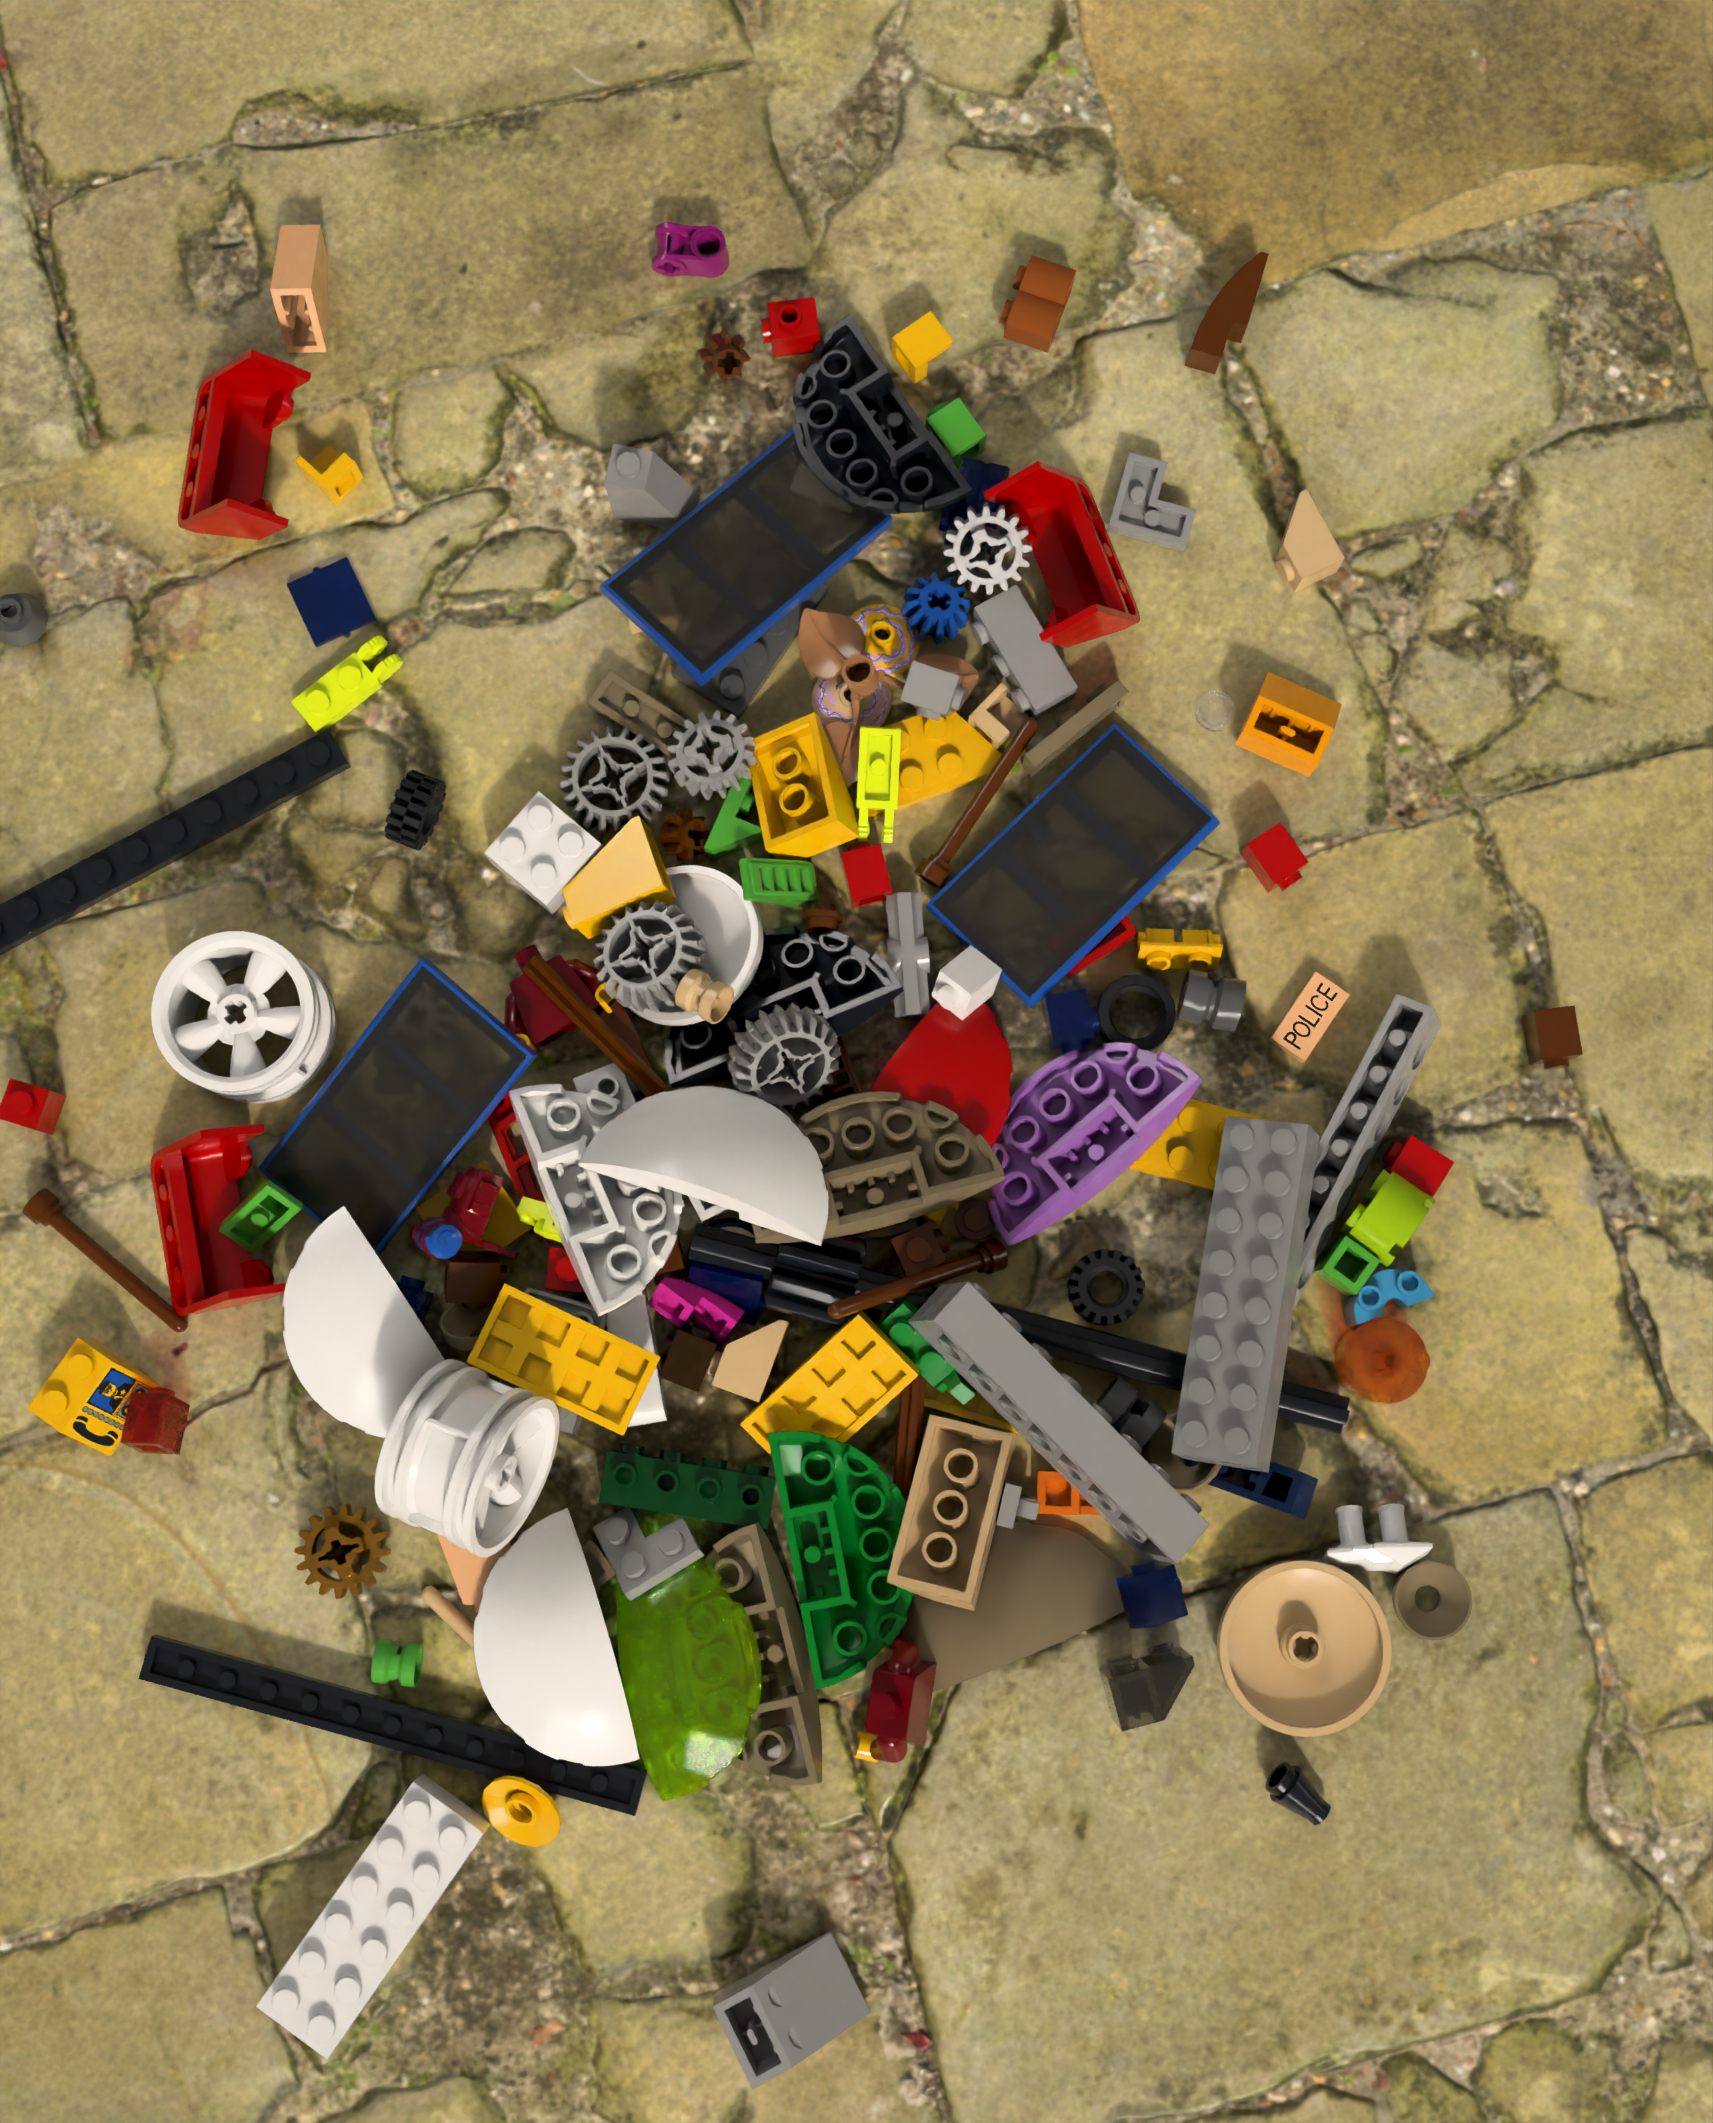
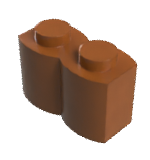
[999,255,1077,353]

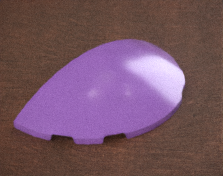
[987,1042,1202,1246]

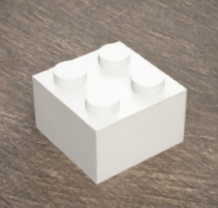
[484,791,603,915]

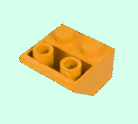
[1235,672,1342,777]

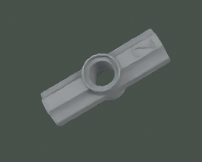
[885,892,931,1020]

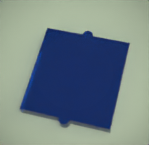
[287,557,377,648]
[685,1260,765,1326]

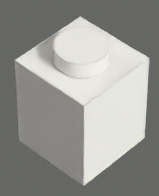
[931,945,1002,1021]

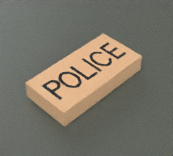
[1269,972,1350,1063]

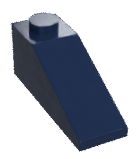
[1182,1458,1318,1520]

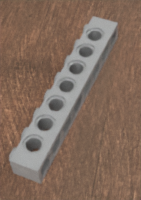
[1293,993,1441,1311]

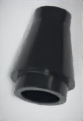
[1265,1762,1331,1825]

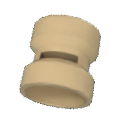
[675,969,734,1024]

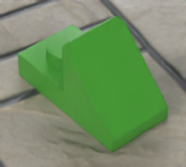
[704,777,763,860]
[219,1177,303,1254]

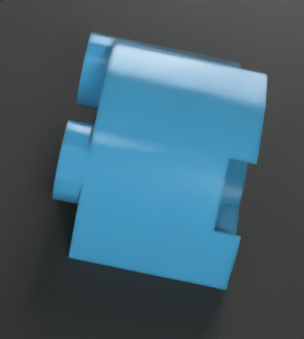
[1343,1268,1435,1326]

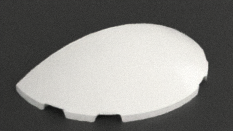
[509,1084,683,1317]
[578,1086,829,1246]
[282,1206,445,1438]
[473,1508,640,1766]

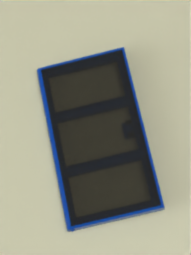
[599,429,893,686]
[926,723,1220,1008]
[259,957,538,1256]

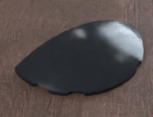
[792,314,973,514]
[664,926,904,1088]

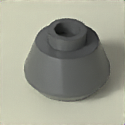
[0,593,48,647]

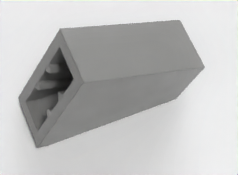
[604,444,700,529]

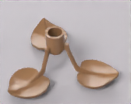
[798,608,979,787]

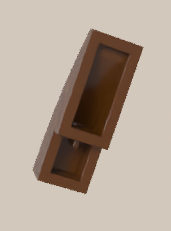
[1185,252,1269,375]

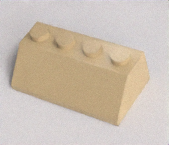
[887,1414,1015,1611]

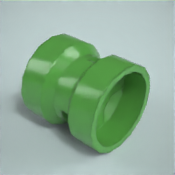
[371,1639,423,1687]

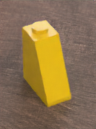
[562,815,677,940]

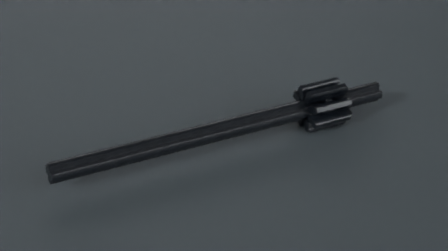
[688,1223,1350,1434]

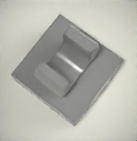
[996,1478,1040,1529]

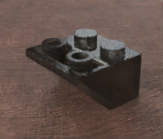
[1099,1642,1195,1732]

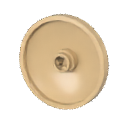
[1217,1559,1392,1737]

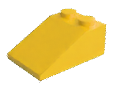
[748,712,860,860]

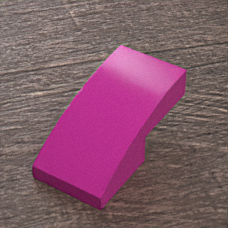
[647,1277,745,1343]

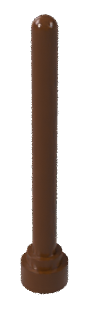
[914,717,1039,890]
[22,1188,188,1333]
[828,1238,1008,1319]

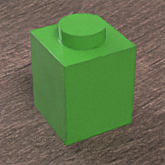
[925,397,986,468]
[1313,1236,1381,1296]

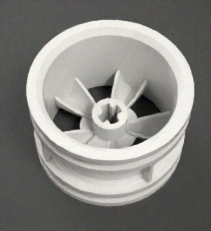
[151,931,337,1104]
[374,1359,560,1557]

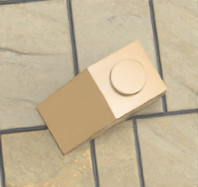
[1276,489,1345,592]
[707,1319,789,1402]

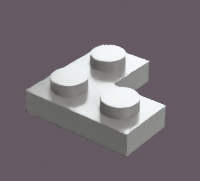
[1107,452,1196,552]
[593,1507,705,1601]

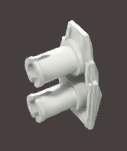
[1323,1504,1433,1575]

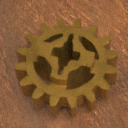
[294,1503,391,1599]

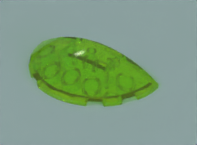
[617,1559,762,1801]

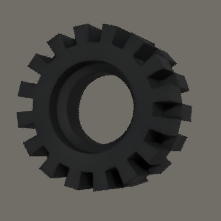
[385,770,446,851]
[1067,1249,1145,1326]

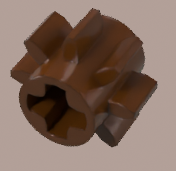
[698,327,750,383]
[659,809,710,861]

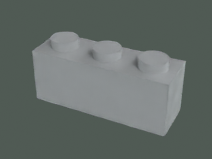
[970,585,1078,719]

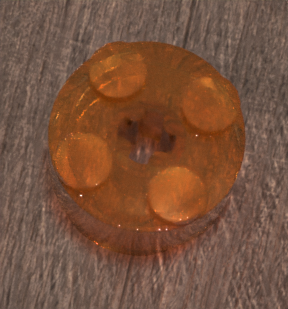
[1334,1318,1430,1404]

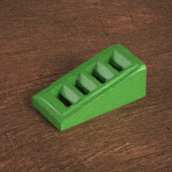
[739,858,818,907]

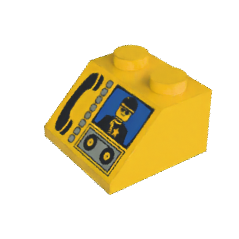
[27,1337,161,1456]

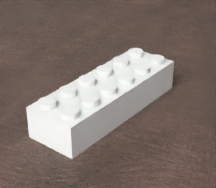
[256,1773,491,2059]

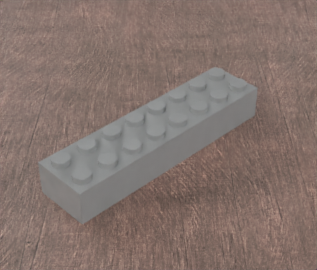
[1171,1116,1320,1473]
[908,1281,1210,1564]

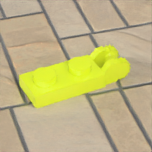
[291,635,403,734]
[856,726,901,843]

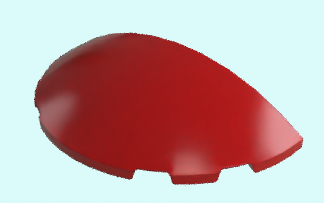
[868,1002,1014,1148]

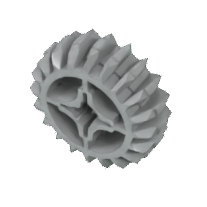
[559,726,670,836]
[593,900,706,1013]
[727,1003,841,1112]

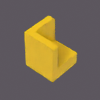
[891,311,953,385]
[294,445,364,505]

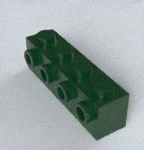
[599,1443,776,1530]

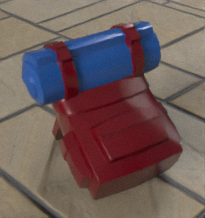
[410,1166,518,1260]

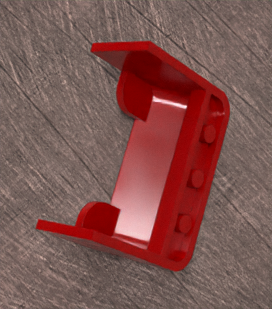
[178,349,311,540]
[983,461,1140,647]
[150,1124,286,1316]

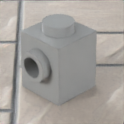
[900,660,967,721]

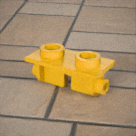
[1135,928,1223,971]

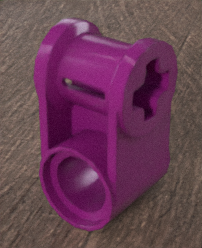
[651,222,729,278]

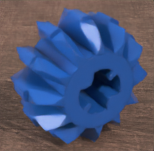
[901,572,970,645]

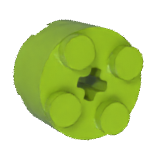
[1340,1170,1436,1269]

